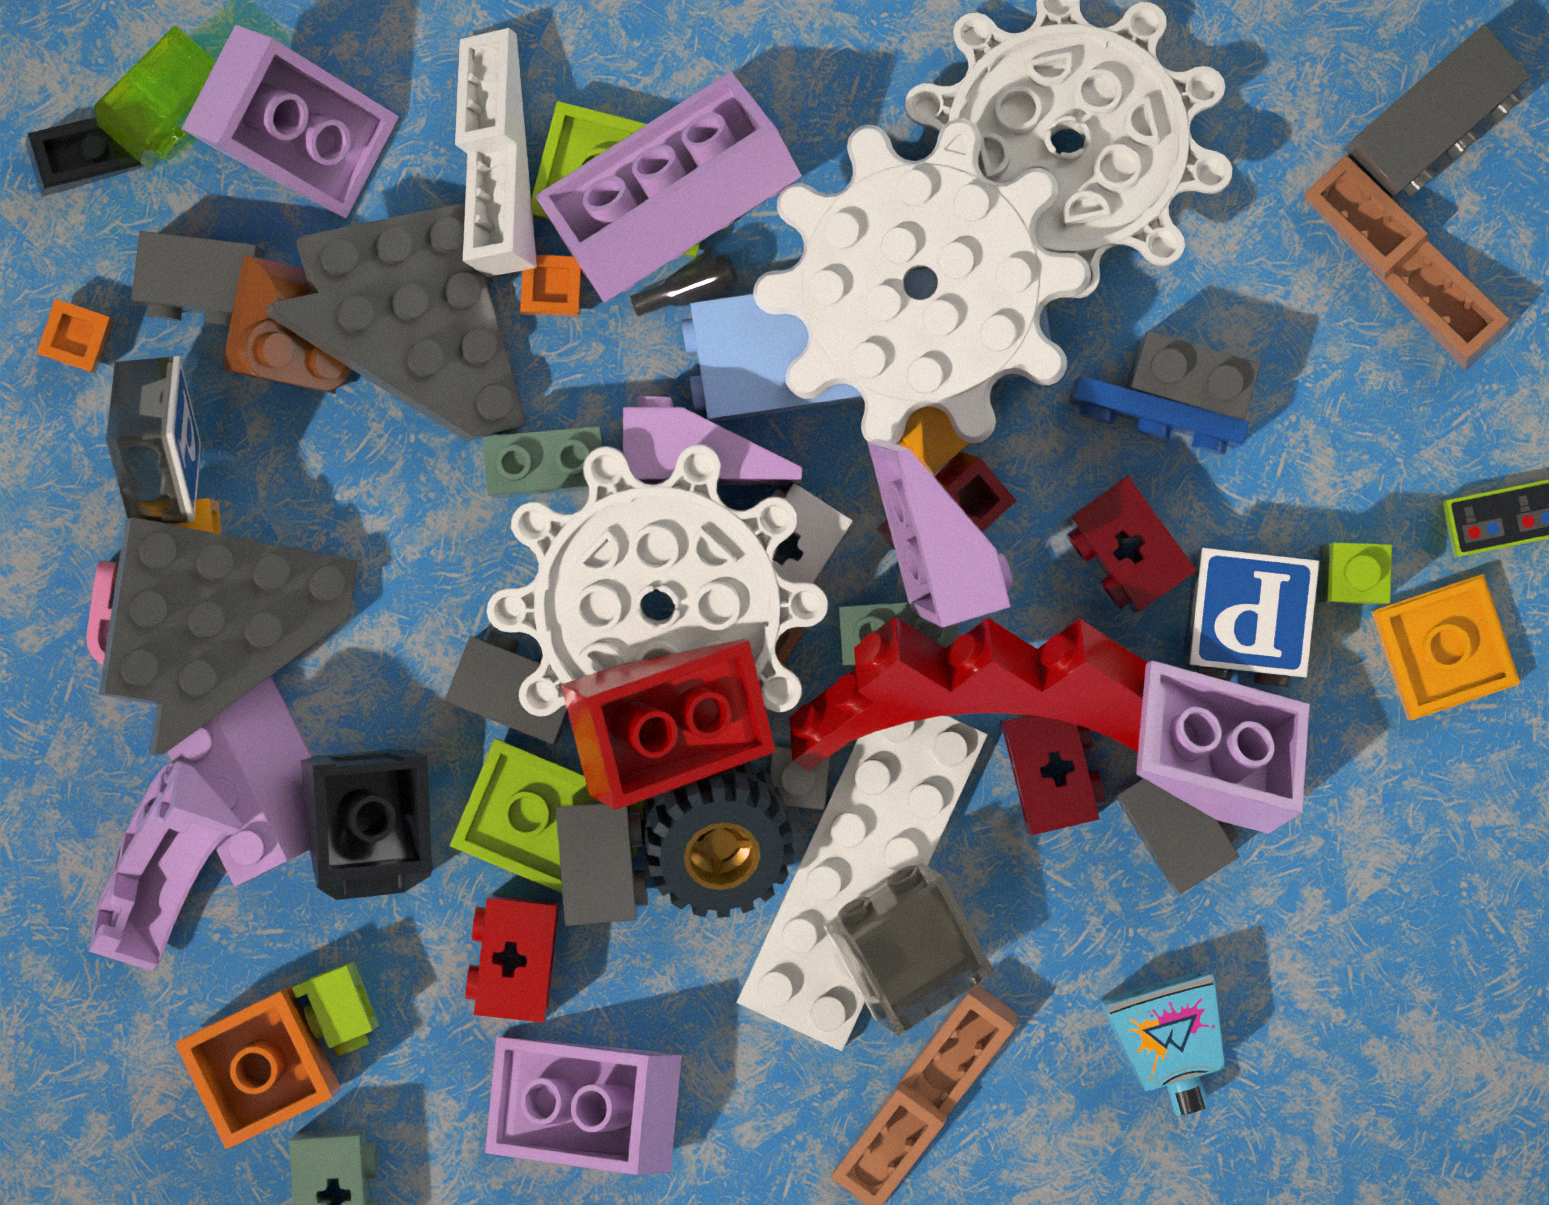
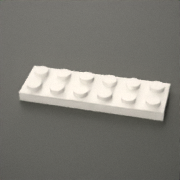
[737,716,988,1051]

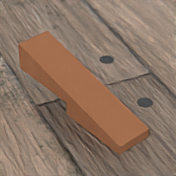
[1304,155,1510,371]
[830,981,1019,1205]

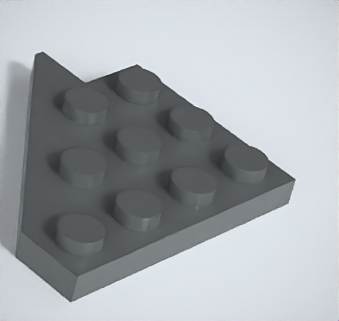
[265,203,527,442]
[99,517,357,756]

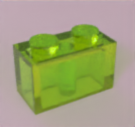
[94,25,216,170]

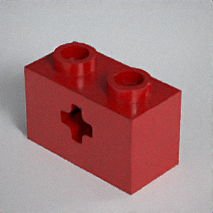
[465,894,560,1023]

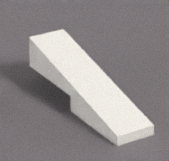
[455,28,537,277]

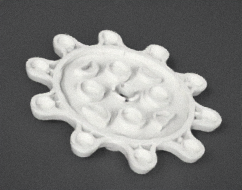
[905,0,1232,298]
[753,119,1091,444]
[487,444,828,716]

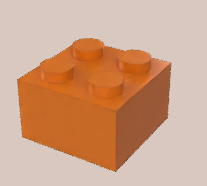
[175,985,341,1150]

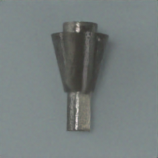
[631,246,739,317]

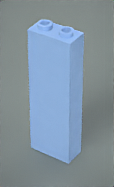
[681,268,1051,422]

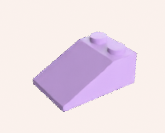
[182,25,399,218]
[623,396,802,486]
[868,439,1013,627]
[1136,660,1310,834]
[485,1037,682,1175]

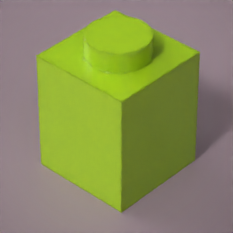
[1320,542,1392,605]

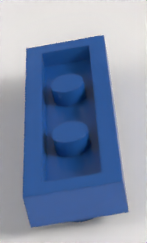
[1069,376,1249,455]

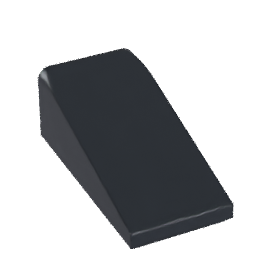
[25,106,157,196]

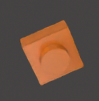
[520,255,582,317]
[36,299,114,374]

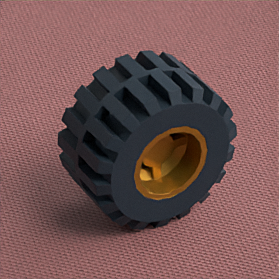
[642,762,795,918]

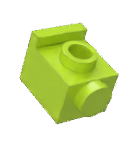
[292,960,379,1056]

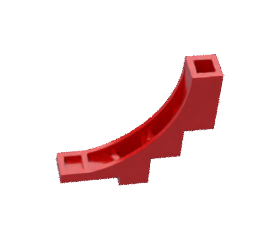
[789,617,1147,771]

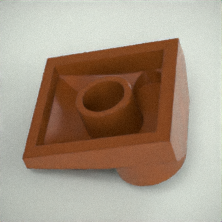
[221,255,351,394]

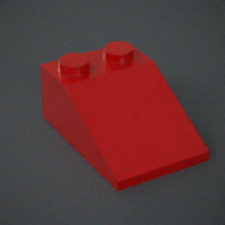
[561,639,776,810]

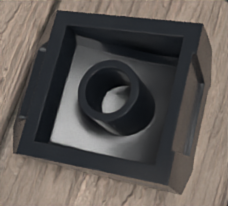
[301,749,432,900]

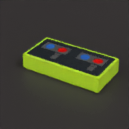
[1442,480,1549,558]

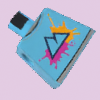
[1100,969,1224,1116]

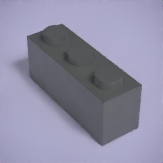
[1343,24,1531,198]

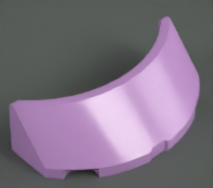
[89,761,243,971]

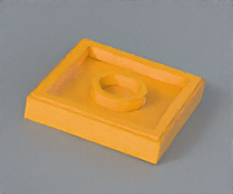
[1371,574,1521,721]

